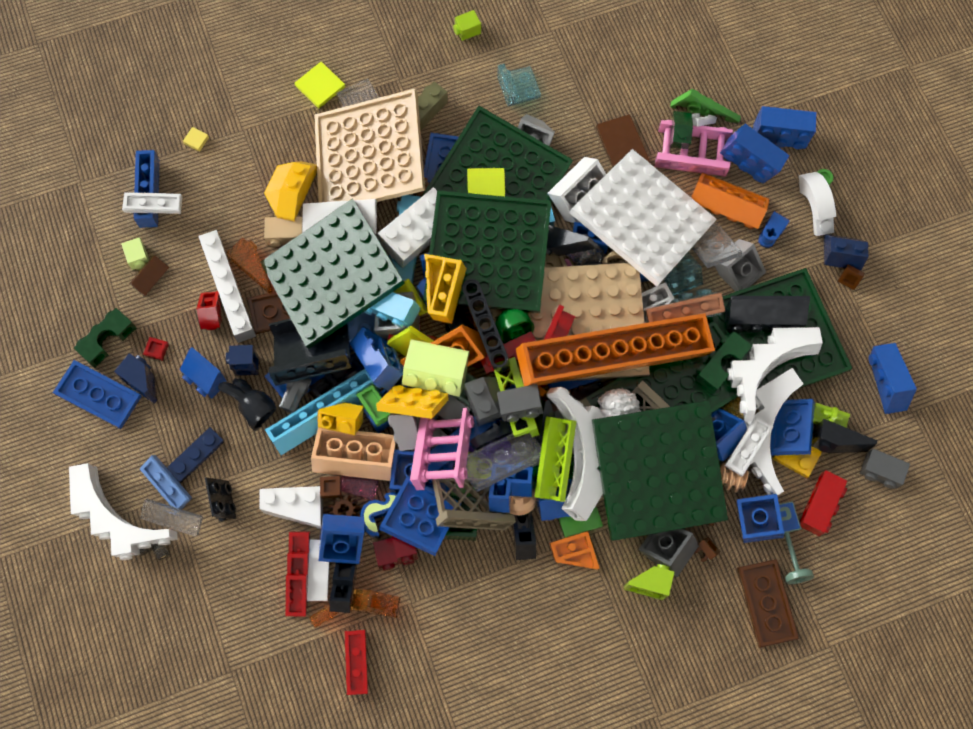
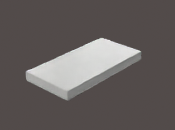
[302,199,377,234]

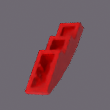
[285,531,310,617]

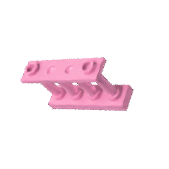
[655,120,733,177]
[410,408,474,491]

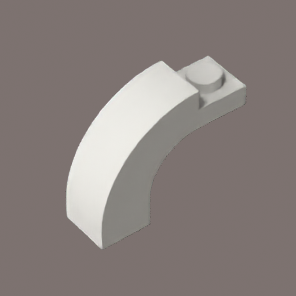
[799,172,836,236]

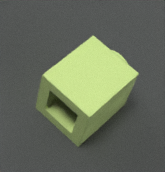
[121,237,149,270]

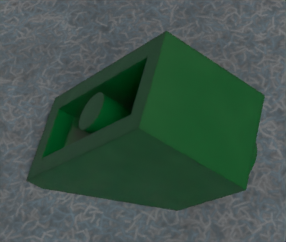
[670,111,693,149]

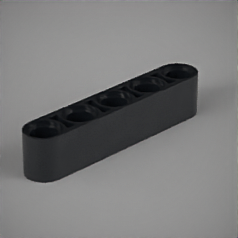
[463,279,510,373]

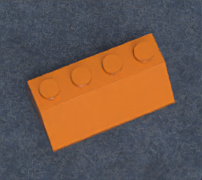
[691,172,770,229]
[400,325,489,390]

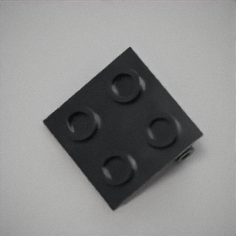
[205,477,237,522]

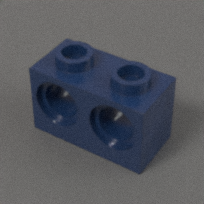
[226,345,259,376]

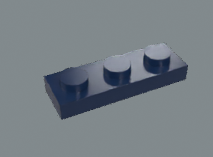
[167,427,224,483]

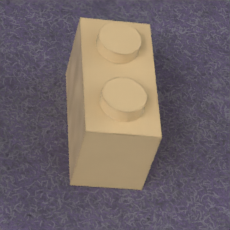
[264,217,303,247]

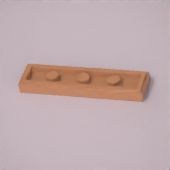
[645,293,725,322]

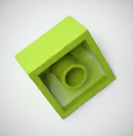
[623,564,674,600]

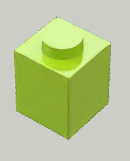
[453,10,481,41]

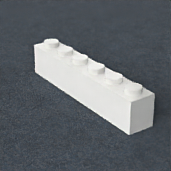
[199,230,256,343]

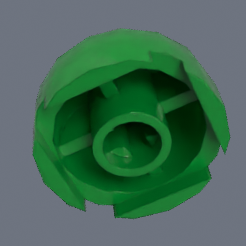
[495,309,535,344]

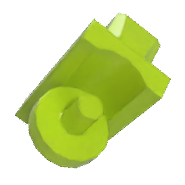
[813,403,850,428]

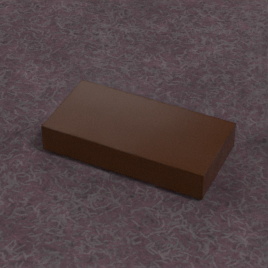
[129,255,169,296]

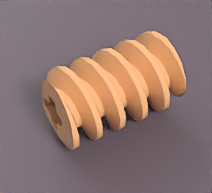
[720,462,749,493]

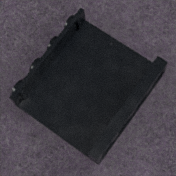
[269,318,352,386]

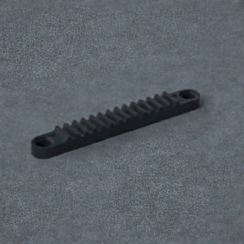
[470,382,604,451]

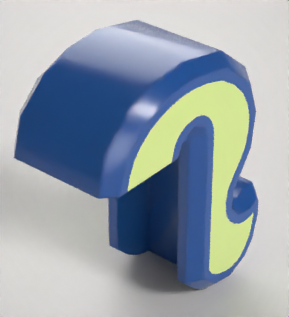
[360,492,398,538]

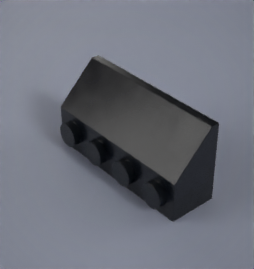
[725,296,810,333]

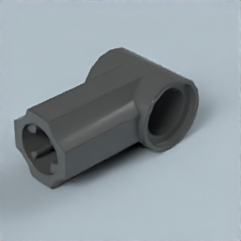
[279,378,312,413]

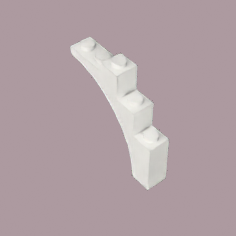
[727,327,823,421]
[745,368,803,495]
[546,387,605,521]
[69,463,178,560]

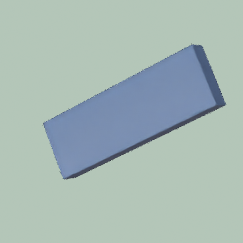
[140,455,192,512]

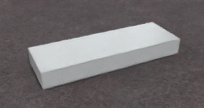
[122,192,182,214]
[725,416,774,477]
[307,540,330,602]

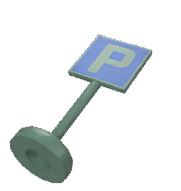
[779,501,814,584]

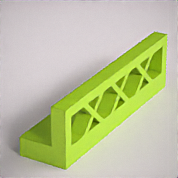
[494,357,539,437]
[534,417,577,502]

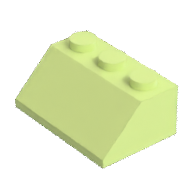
[402,339,469,397]

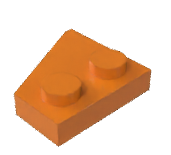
[549,531,600,569]

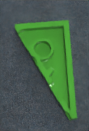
[670,89,741,123]

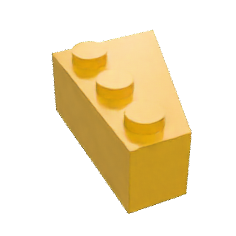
[424,254,467,324]

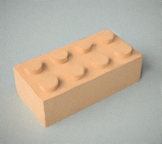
[311,427,397,481]

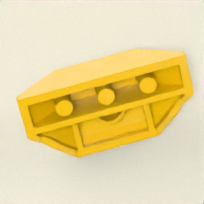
[264,161,317,221]

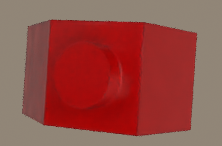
[196,291,222,330]

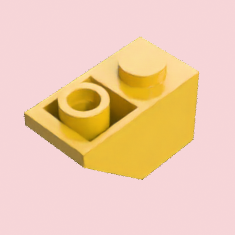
[318,402,364,436]

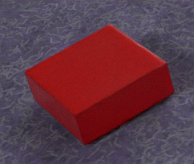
[143,337,169,361]

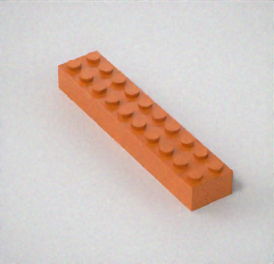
[516,313,715,386]

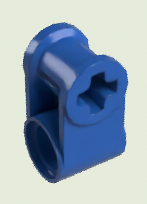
[758,211,790,248]

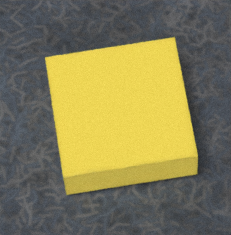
[183,127,209,152]

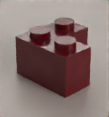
[373,536,418,571]

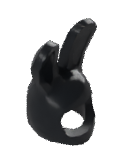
[218,378,276,431]

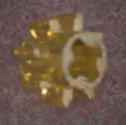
[724,397,744,420]

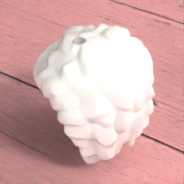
[598,388,641,417]

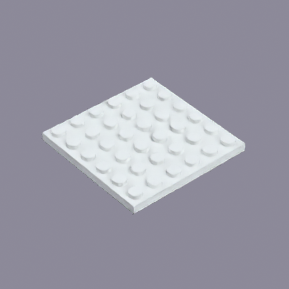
[569,149,717,287]

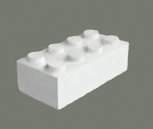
[377,187,437,268]

